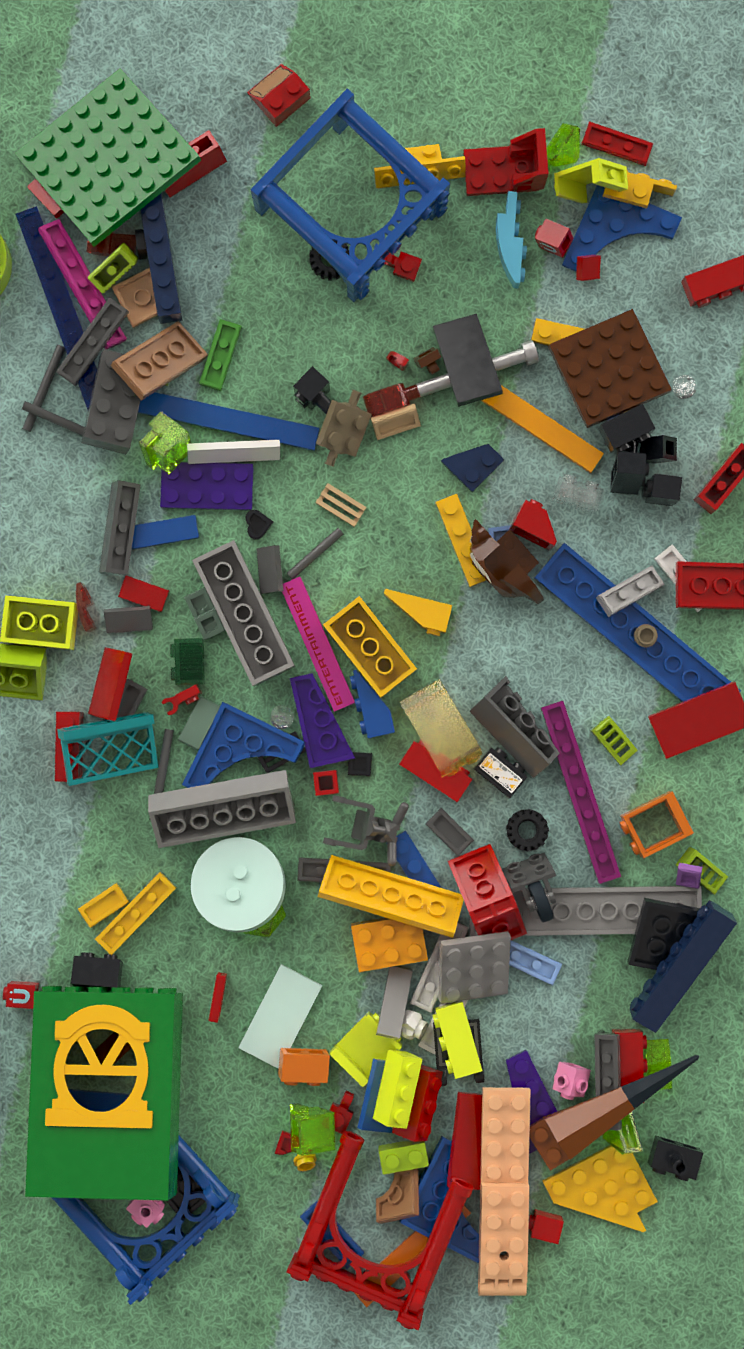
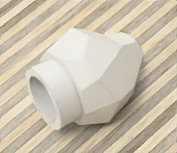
[401,1010,428,1040]

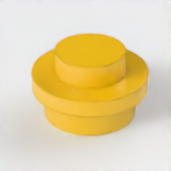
[293,1151,317,1171]

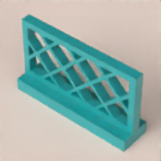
[57,712,158,786]

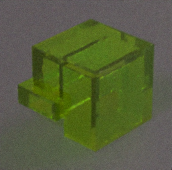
[139,411,192,475]
[290,1103,336,1156]

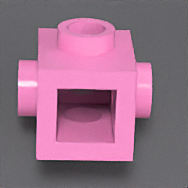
[552,1062,591,1100]
[126,1200,165,1228]

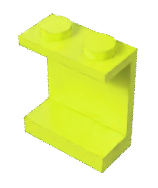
[554,158,628,203]
[330,1012,402,1087]

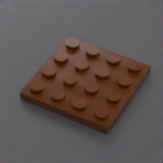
[548,309,672,428]

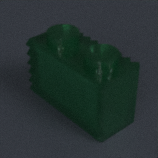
[170,638,205,686]

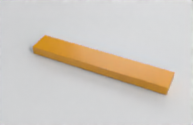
[481,385,604,473]

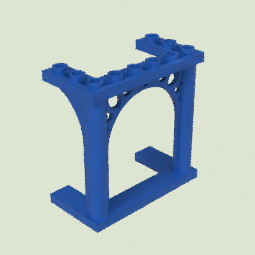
[250,88,450,302]

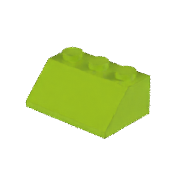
[0,644,47,701]

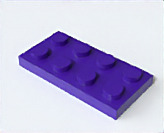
[160,462,254,510]

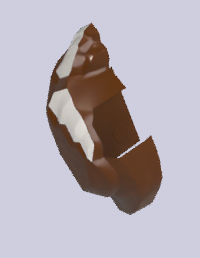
[470,519,544,604]

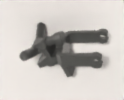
[323,795,409,866]

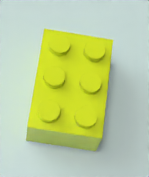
[0,595,79,650]

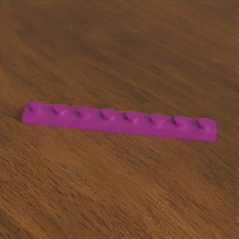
[541,701,621,884]

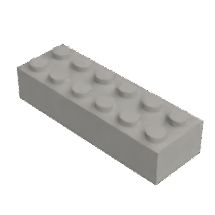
[192,540,295,687]
[148,770,296,848]

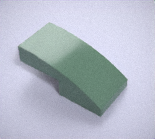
[184,587,225,640]
[178,697,220,751]

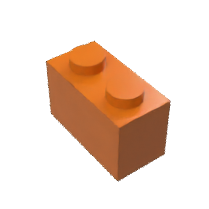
[278,1048,330,1086]

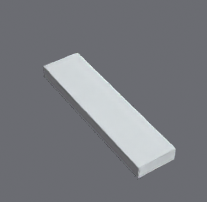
[187,440,280,464]
[410,923,469,1013]

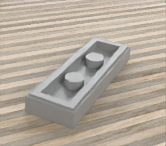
[596,566,664,617]
[376,966,413,1040]

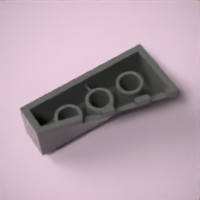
[470,676,559,778]

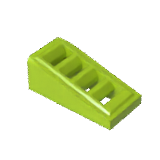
[590,716,638,766]
[676,847,728,895]

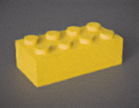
[323,596,417,698]

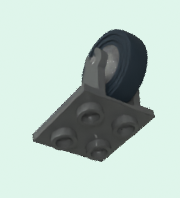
[502,852,556,922]

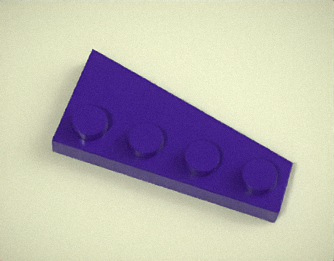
[290,673,355,768]
[506,1049,557,1154]

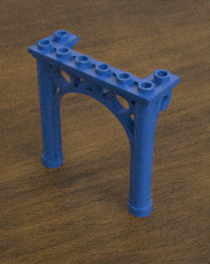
[52,1135,240,1305]

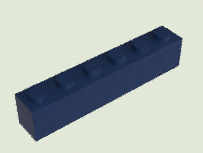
[141,193,183,324]
[629,900,737,1033]

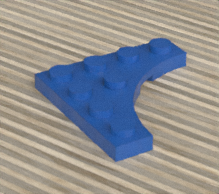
[562,185,682,272]
[182,702,306,788]
[399,1136,479,1263]

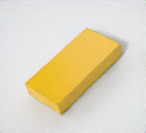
[78,883,129,928]

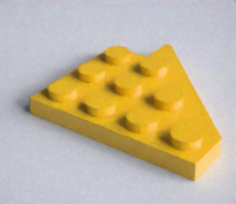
[542,1138,658,1232]

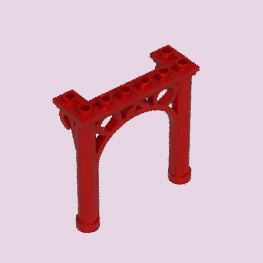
[286,1131,474,1331]

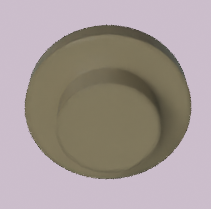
[634,624,658,647]

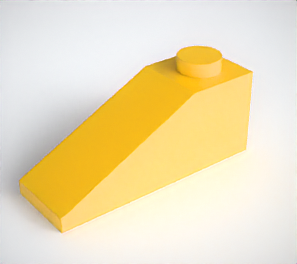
[384,589,452,636]

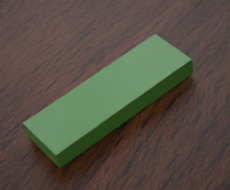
[199,319,242,391]

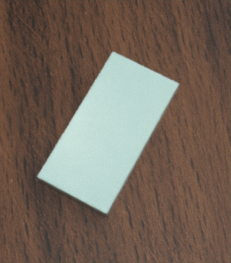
[238,964,322,1069]

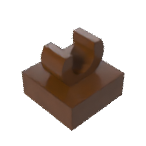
[413,347,441,375]

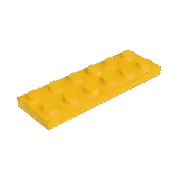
[318,855,464,938]

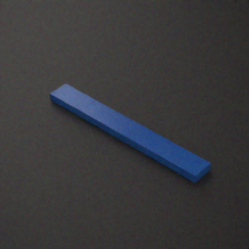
[138,392,320,451]

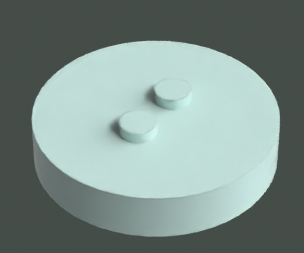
[191,837,286,933]

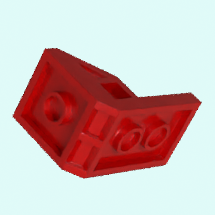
[463,128,549,196]
[448,844,527,940]

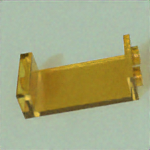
[400,679,483,777]

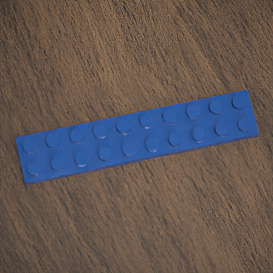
[534,543,742,702]

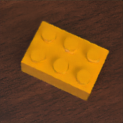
[351,918,428,972]

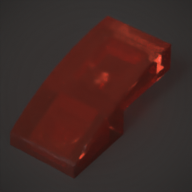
[86,232,137,257]
[76,582,97,632]

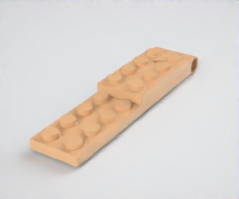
[478,1087,530,1296]

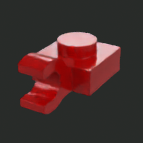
[384,251,422,282]
[162,684,202,715]
[323,1090,354,1134]

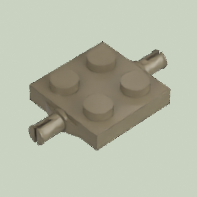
[316,390,372,467]

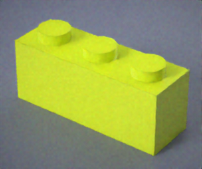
[432,1001,482,1079]
[373,1049,423,1129]

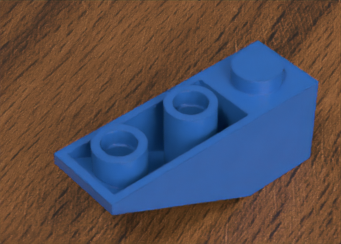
[349,670,395,738]

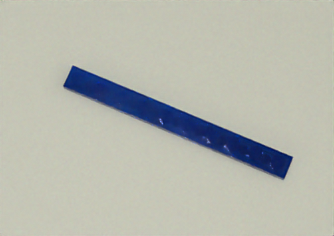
[15,206,97,410]

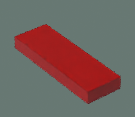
[581,121,654,166]

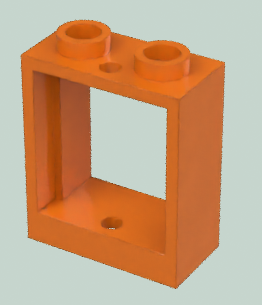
[619,791,694,858]

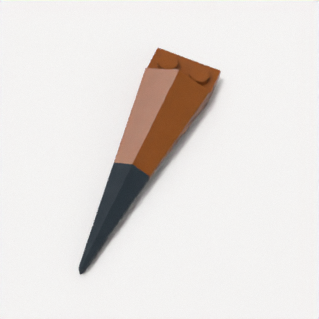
[529,1055,699,1171]

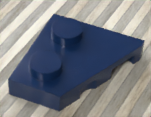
[441,444,504,492]

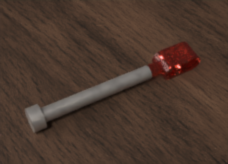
[363,340,539,420]

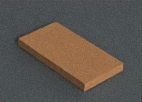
[111,321,208,401]

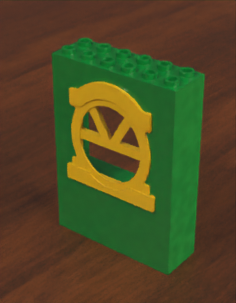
[25,986,183,1201]

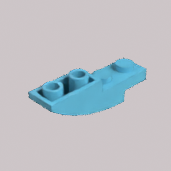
[496,191,527,288]

